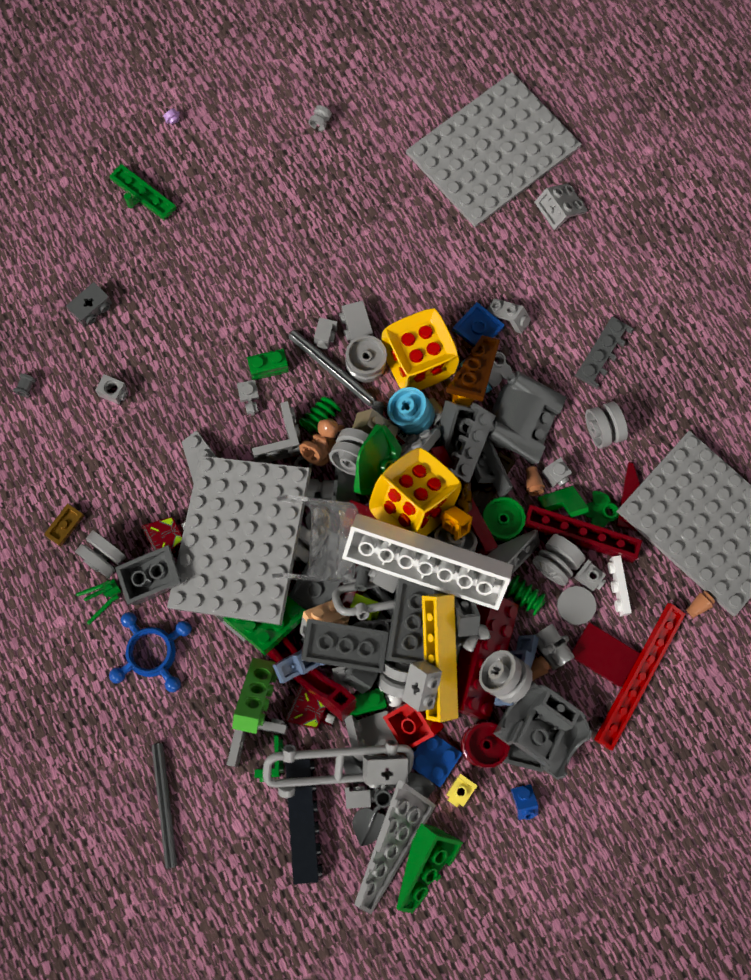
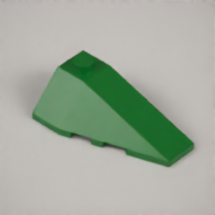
[396,823,463,913]

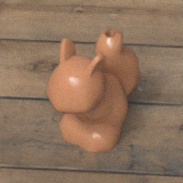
[299,418,344,466]

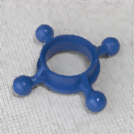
[109,612,192,692]

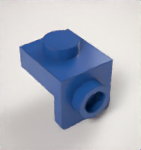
[511,784,538,820]

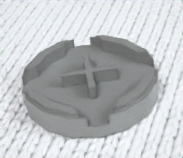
[557,586,596,625]

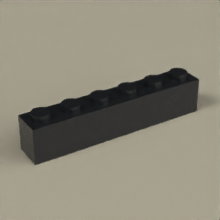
[285,758,323,885]

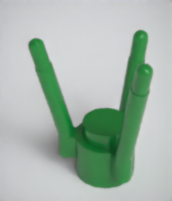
[76,579,121,625]

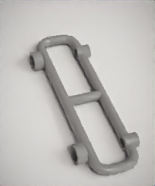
[332,573,447,620]
[263,738,414,798]

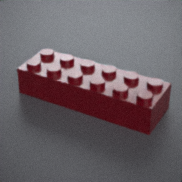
[457,597,519,721]

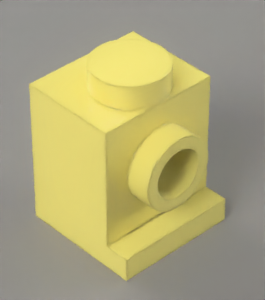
[445,774,477,807]

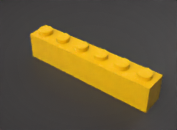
[422,593,458,722]

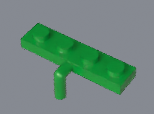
[109,164,176,221]

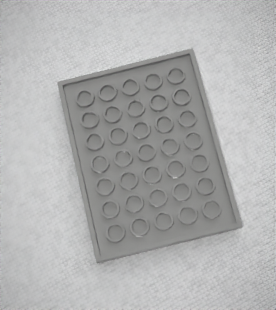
[406,72,582,228]
[616,431,751,616]
[167,456,312,626]

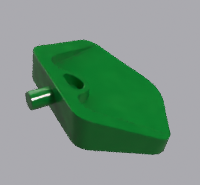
[354,424,402,495]

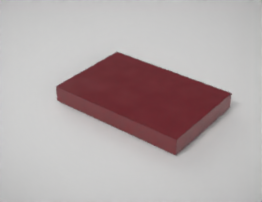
[571,622,640,688]

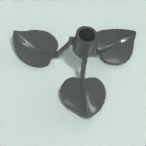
[344,756,435,846]

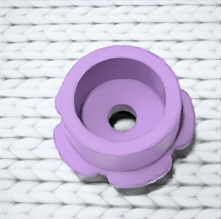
[163,108,180,125]

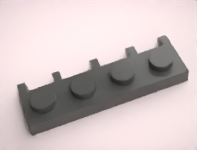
[575,316,634,389]
[447,403,495,482]

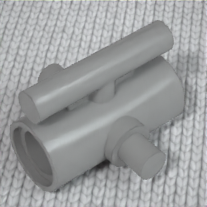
[536,624,575,671]

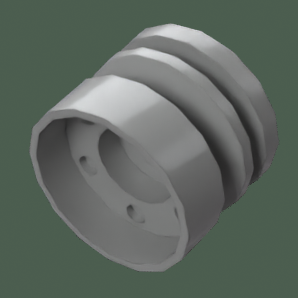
[532,534,585,586]

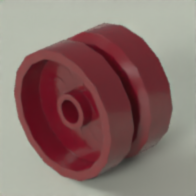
[460,722,510,768]

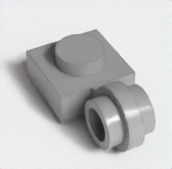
[237,380,259,416]

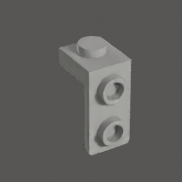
[487,299,531,334]

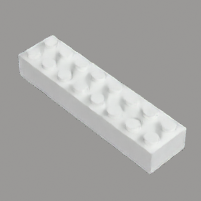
[342,513,513,610]

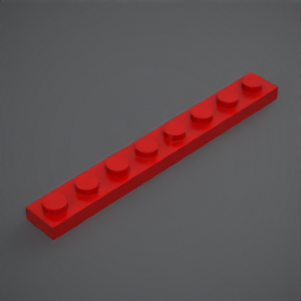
[594,603,686,751]

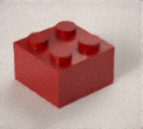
[383,702,444,748]

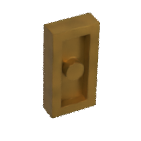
[44,503,85,547]

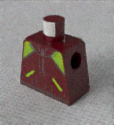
[142,517,186,554]
[285,685,336,729]

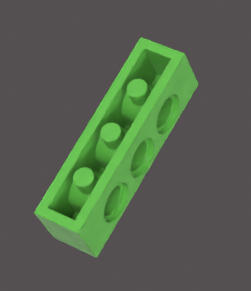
[232,658,277,734]

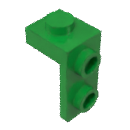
[254,735,284,782]

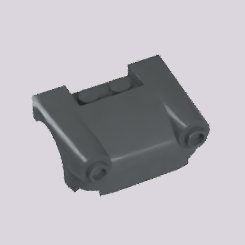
[487,371,567,464]
[493,682,592,780]

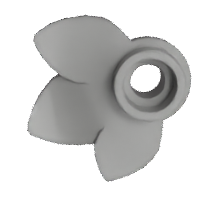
[488,351,512,388]
[455,624,490,652]

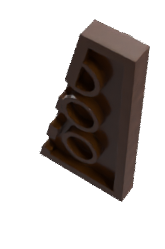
[446,335,500,402]

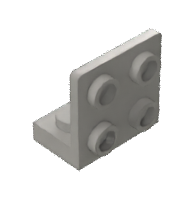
[535,183,588,230]
[345,711,395,762]

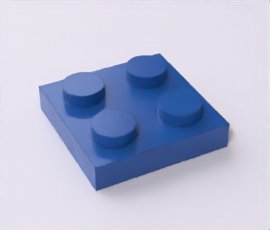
[452,302,505,348]
[412,735,463,788]

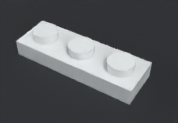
[607,555,632,617]

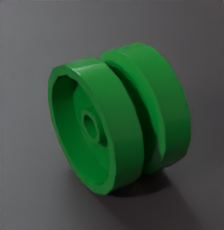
[482,497,526,544]

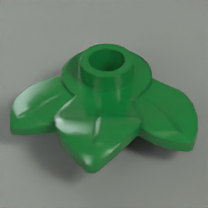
[584,491,619,528]

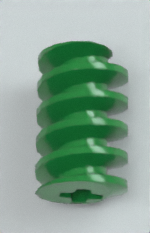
[299,396,341,436]
[506,575,546,616]

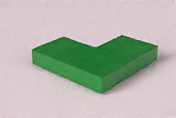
[537,486,589,518]

